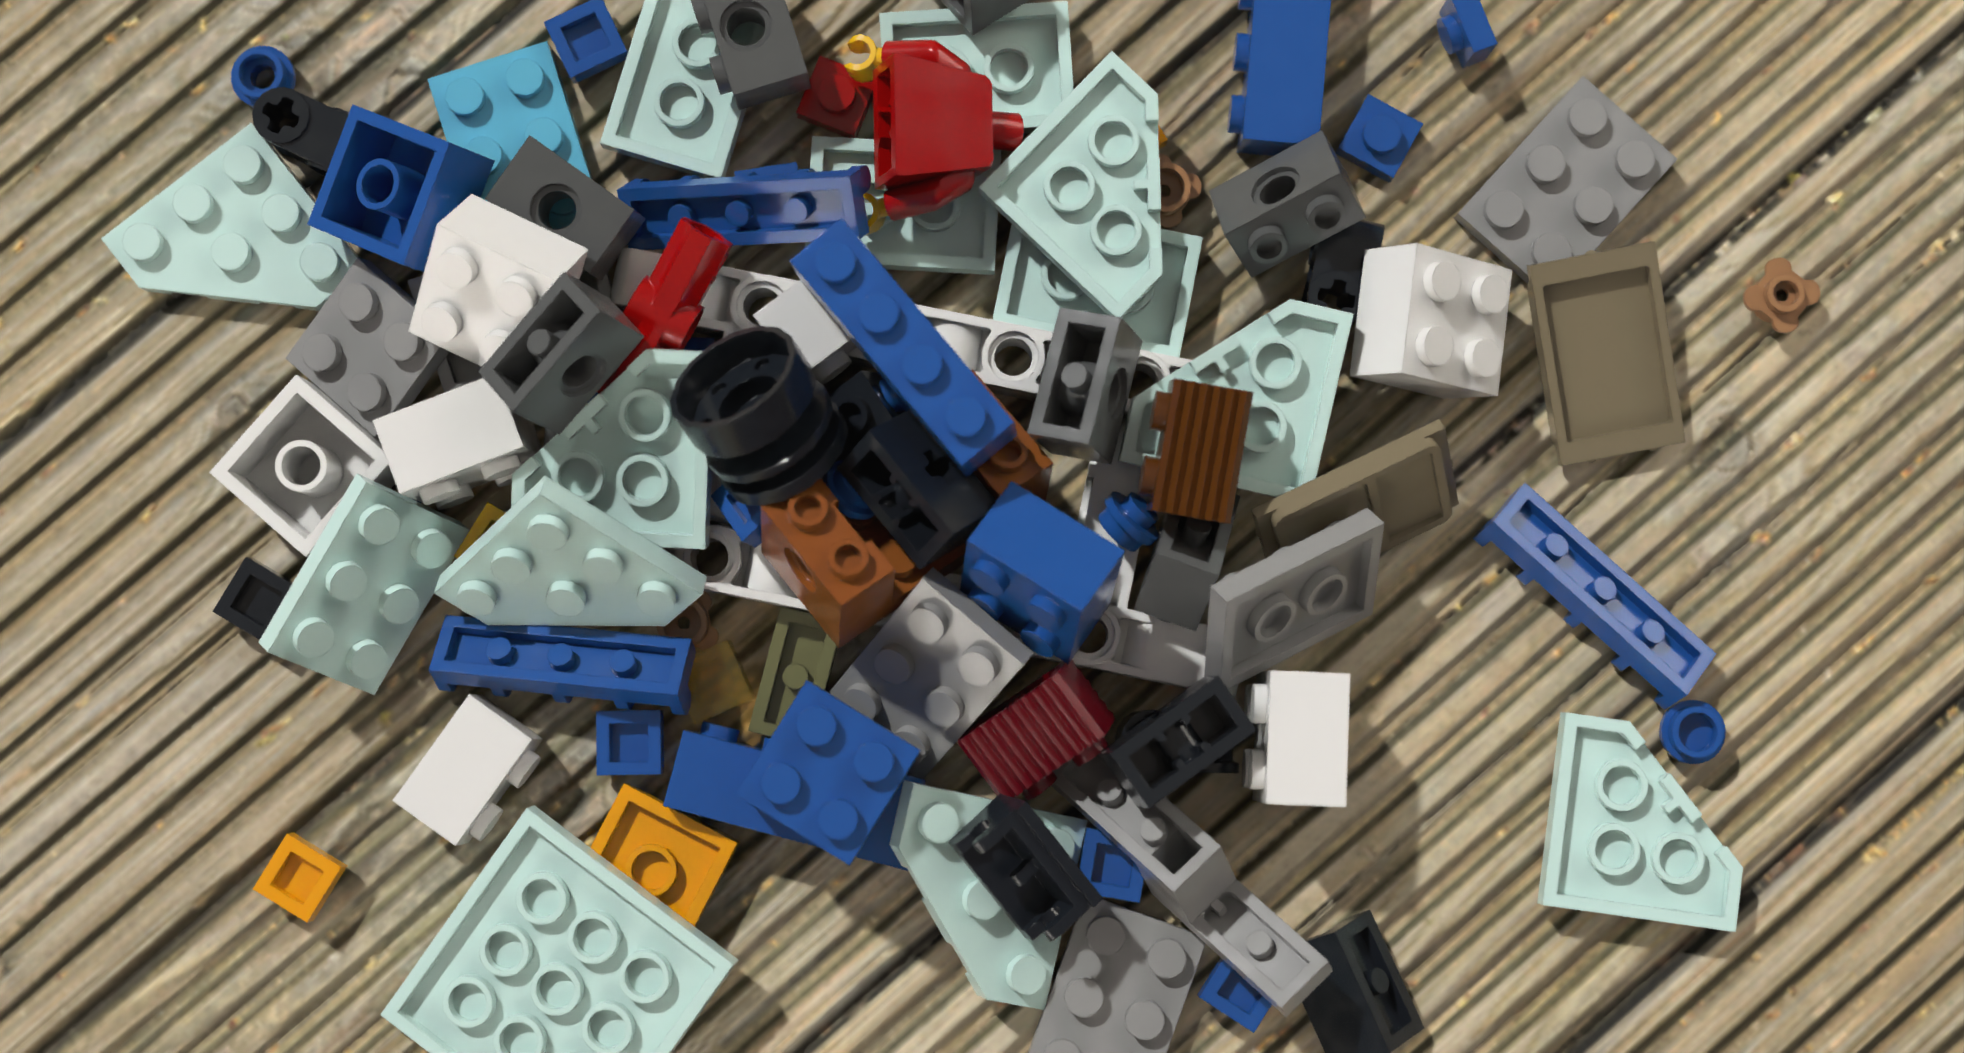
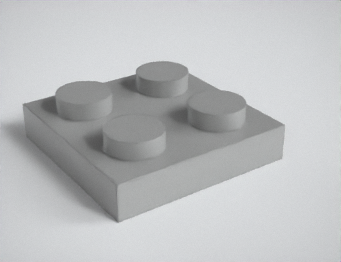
[286,258,450,438]

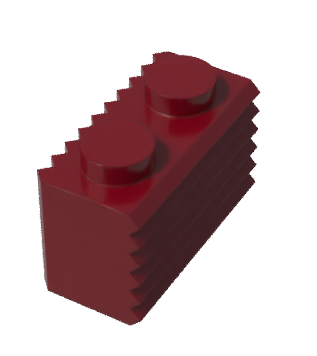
[957,660,1115,801]

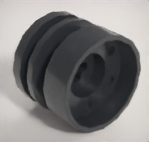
[670,326,848,506]

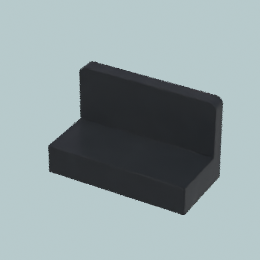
[1302,910,1424,1053]

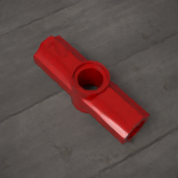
[597,217,733,394]

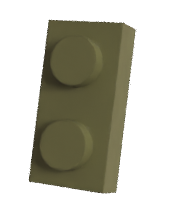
[748,606,838,737]

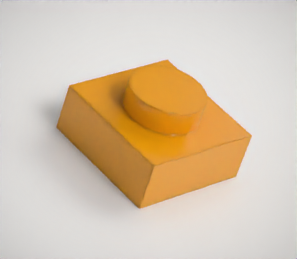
[253,832,348,923]

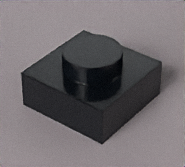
[212,557,293,640]

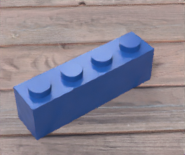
[1227,0,1331,156]
[789,218,1018,478]
[663,721,926,871]

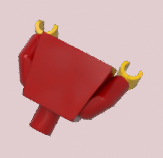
[844,34,1024,234]

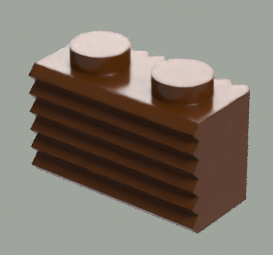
[1138,378,1253,524]

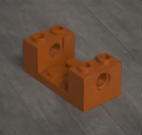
[761,369,1053,648]

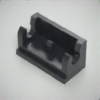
[948,793,1103,941]

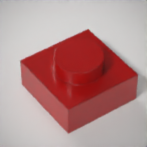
[796,55,873,138]

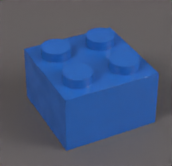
[307,104,495,272]
[960,481,1125,664]
[735,680,922,865]

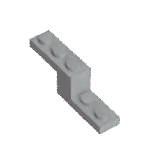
[1051,754,1333,1017]

